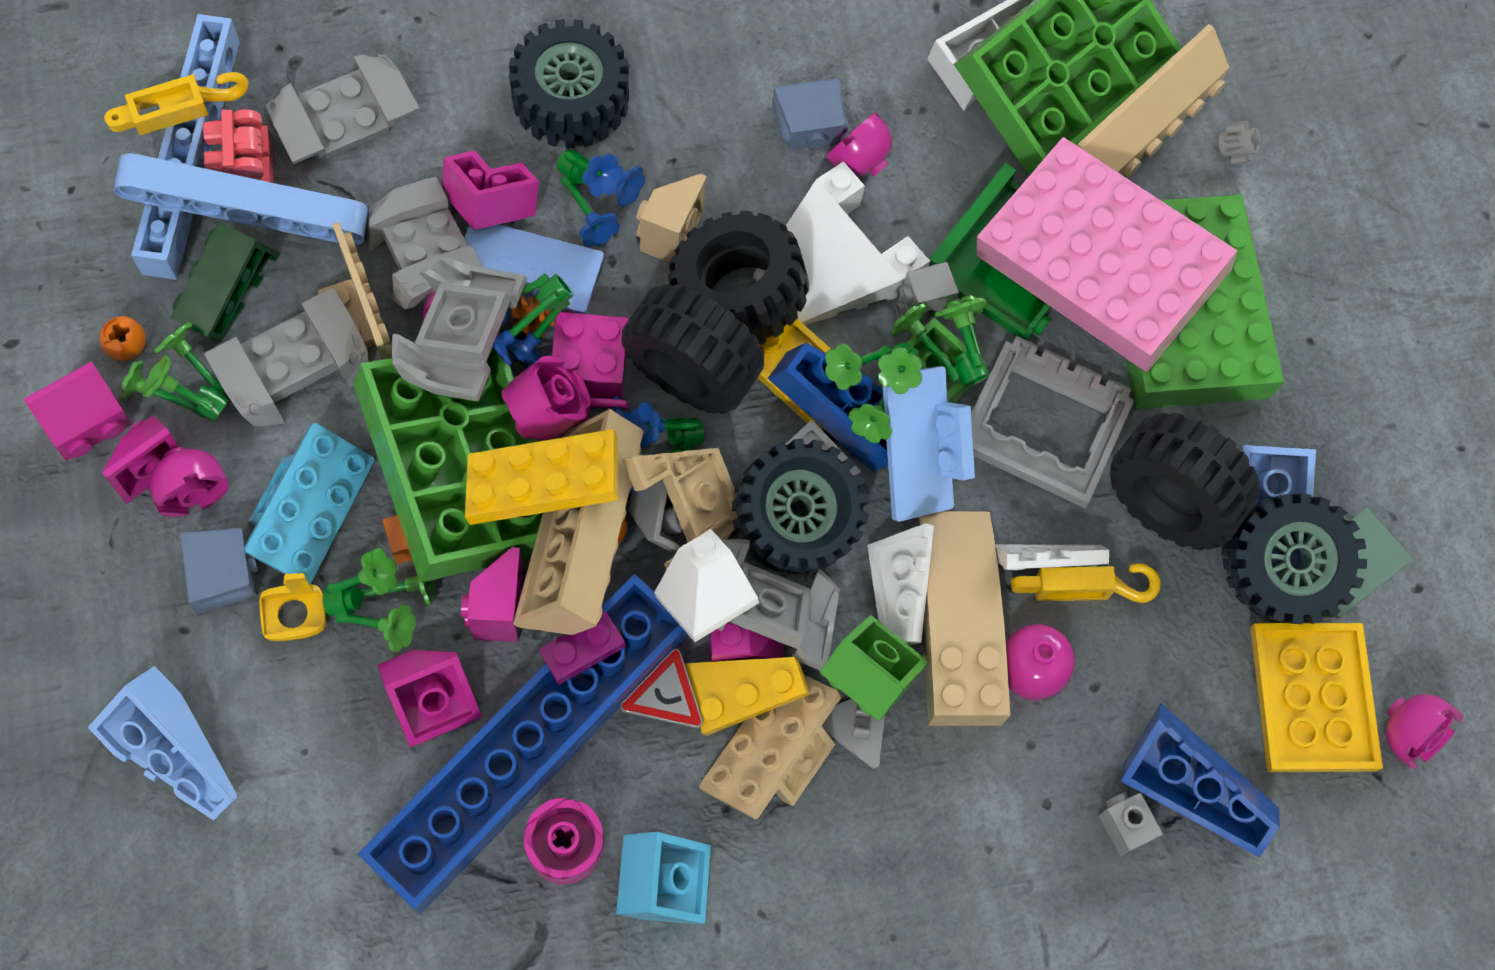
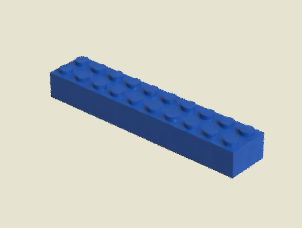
[358,574,689,915]

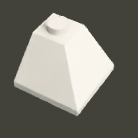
[654,529,759,642]

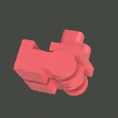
[203,109,275,183]

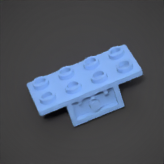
[464,225,604,314]
[883,366,975,522]

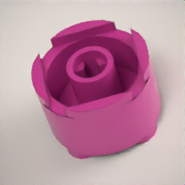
[502,356,591,441]
[524,798,604,885]

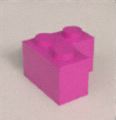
[442,150,539,230]

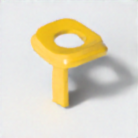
[259,573,327,641]

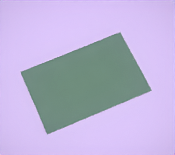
[1309,507,1414,618]

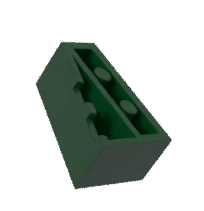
[170,222,280,342]

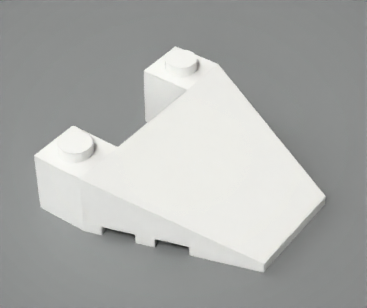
[753,161,930,325]

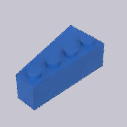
[1121,703,1280,857]

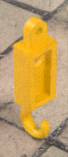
[104,72,249,136]
[1011,563,1161,604]

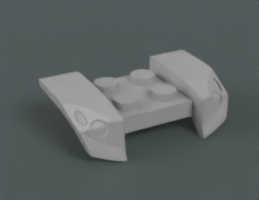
[266,55,419,164]
[366,177,483,309]
[392,256,527,401]
[203,287,369,426]
[718,539,840,671]

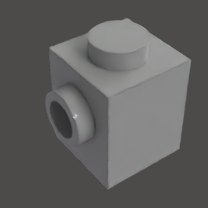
[1098,792,1163,857]

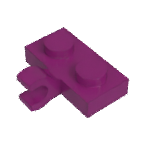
[538,611,626,685]

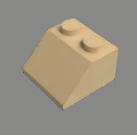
[636,174,707,263]

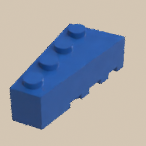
[767,342,888,471]

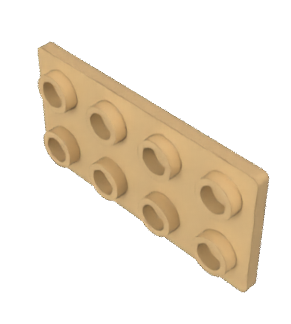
[317,222,392,360]
[699,675,841,819]

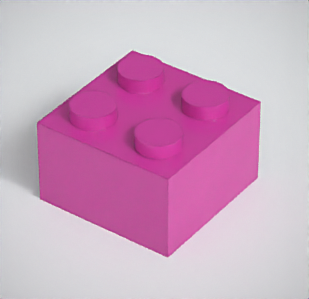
[552,312,628,400]

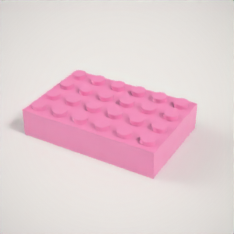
[977,137,1237,372]

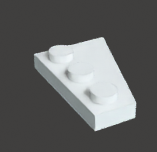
[995,544,1109,570]

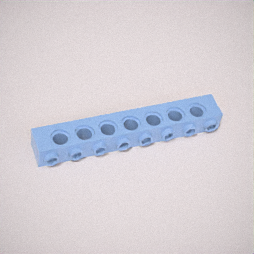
[131,14,240,280]

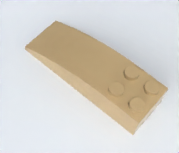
[918,511,1010,726]

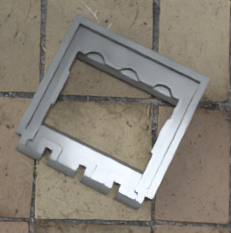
[971,336,1134,508]

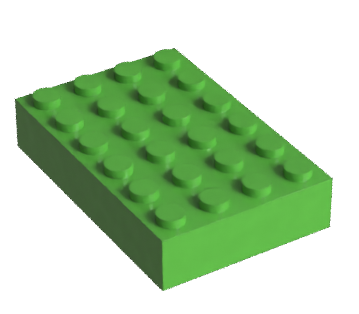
[954,0,1182,175]
[1125,194,1284,409]
[353,349,543,583]

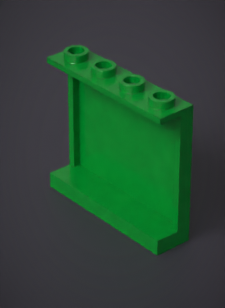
[928,163,1053,340]

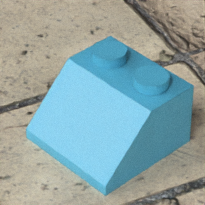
[616,832,711,924]

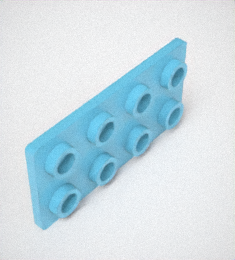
[243,423,375,584]

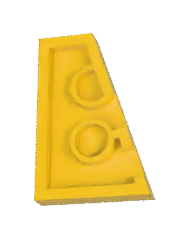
[684,657,810,736]

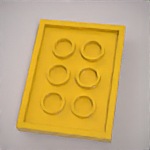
[1250,623,1383,772]

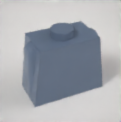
[772,78,848,150]
[180,528,260,614]

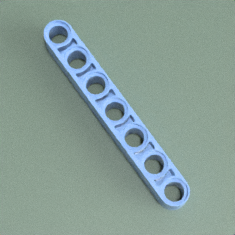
[113,153,368,245]

